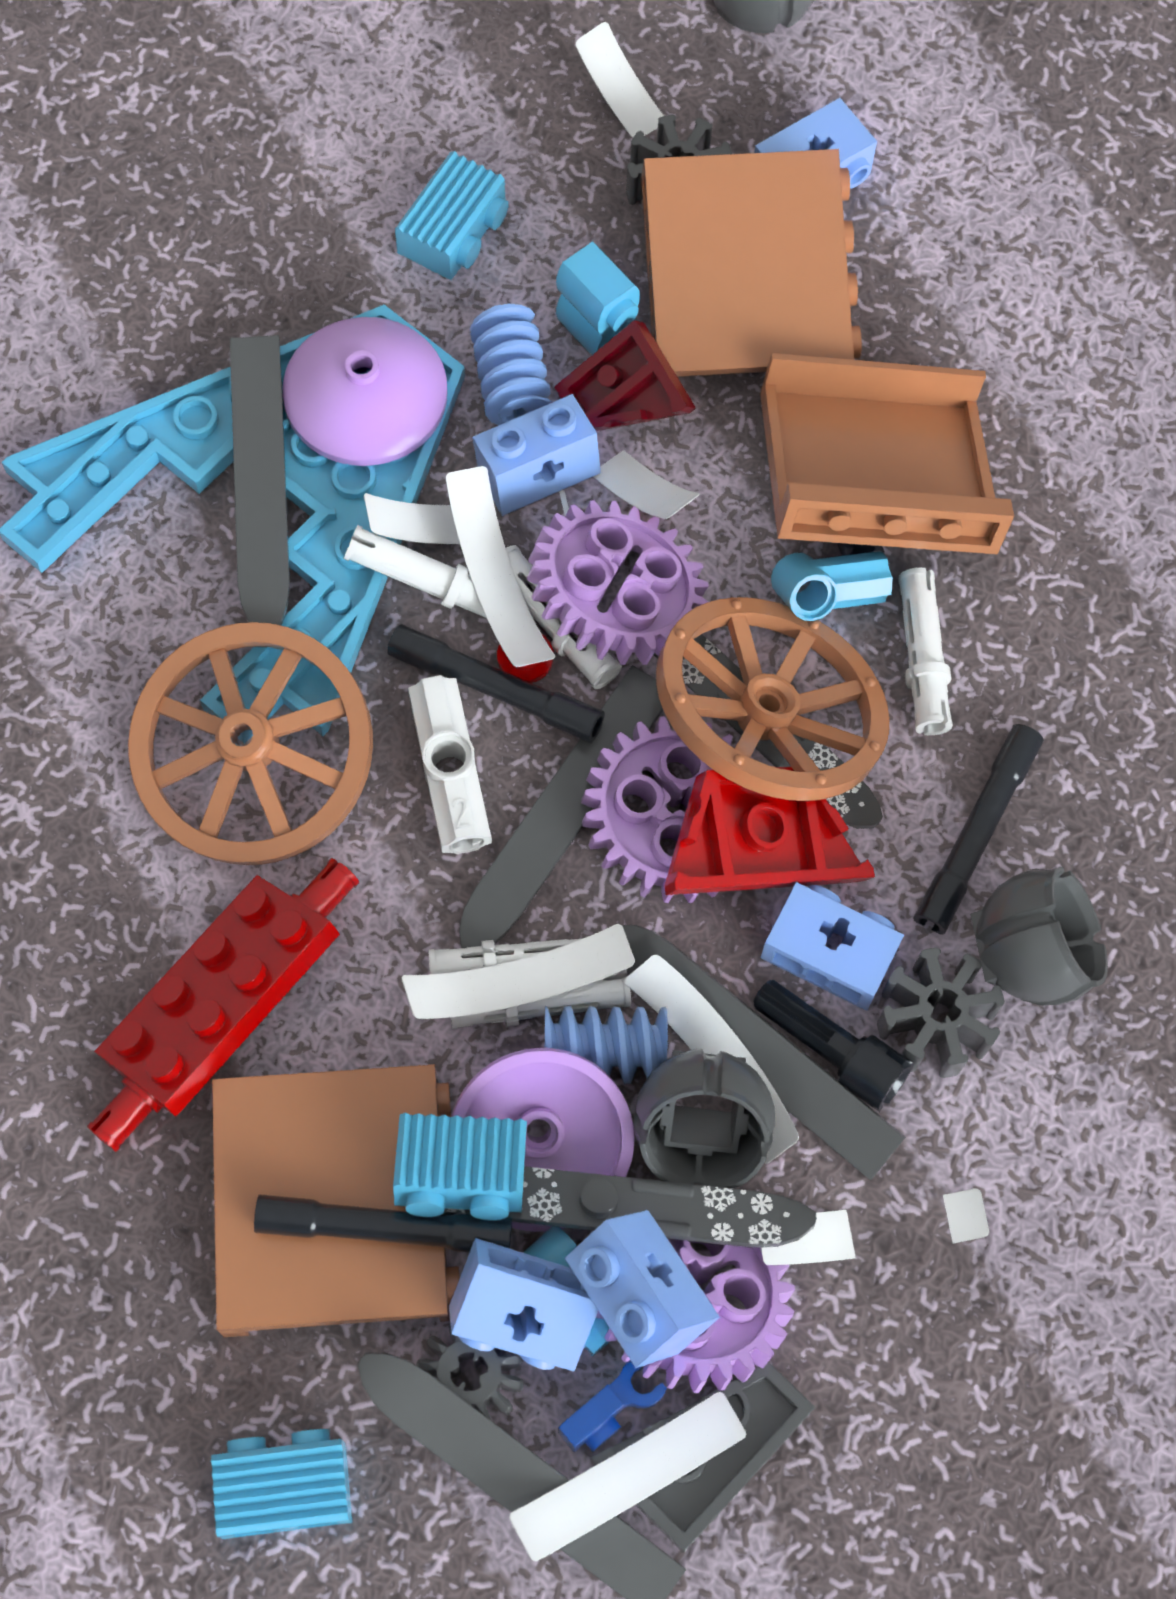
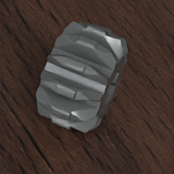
[416,1323,524,1420]

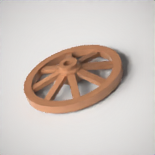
[656,597,889,801]
[128,622,373,865]

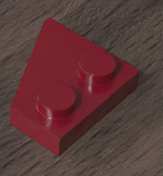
[554,320,696,431]

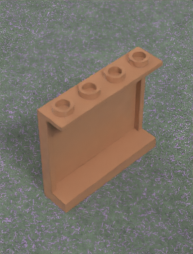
[641,149,862,378]
[760,353,1014,555]
[212,1064,460,1337]

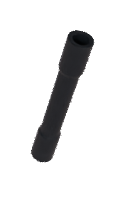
[387,624,605,743]
[913,724,1044,935]
[254,1194,512,1253]

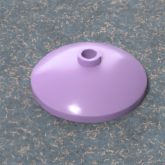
[282,317,448,466]
[451,1048,634,1232]

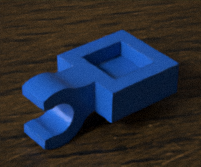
[558,1360,667,1453]

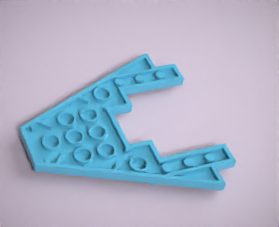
[0,305,465,744]

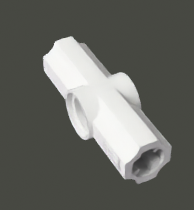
[408,675,492,854]

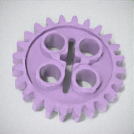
[527,500,709,665]
[581,716,733,903]
[596,1239,795,1393]

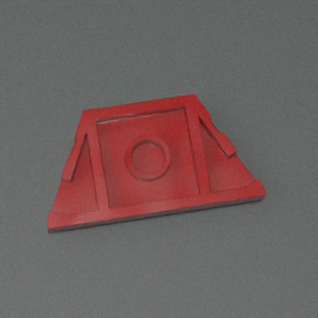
[664,767,875,895]

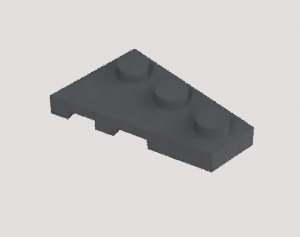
[590,1362,816,1553]

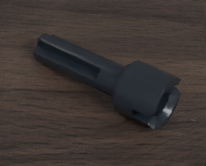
[753,980,914,1112]

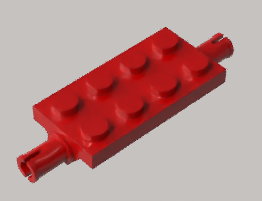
[86,858,359,1153]

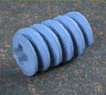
[470,304,552,426]
[544,1006,668,1084]

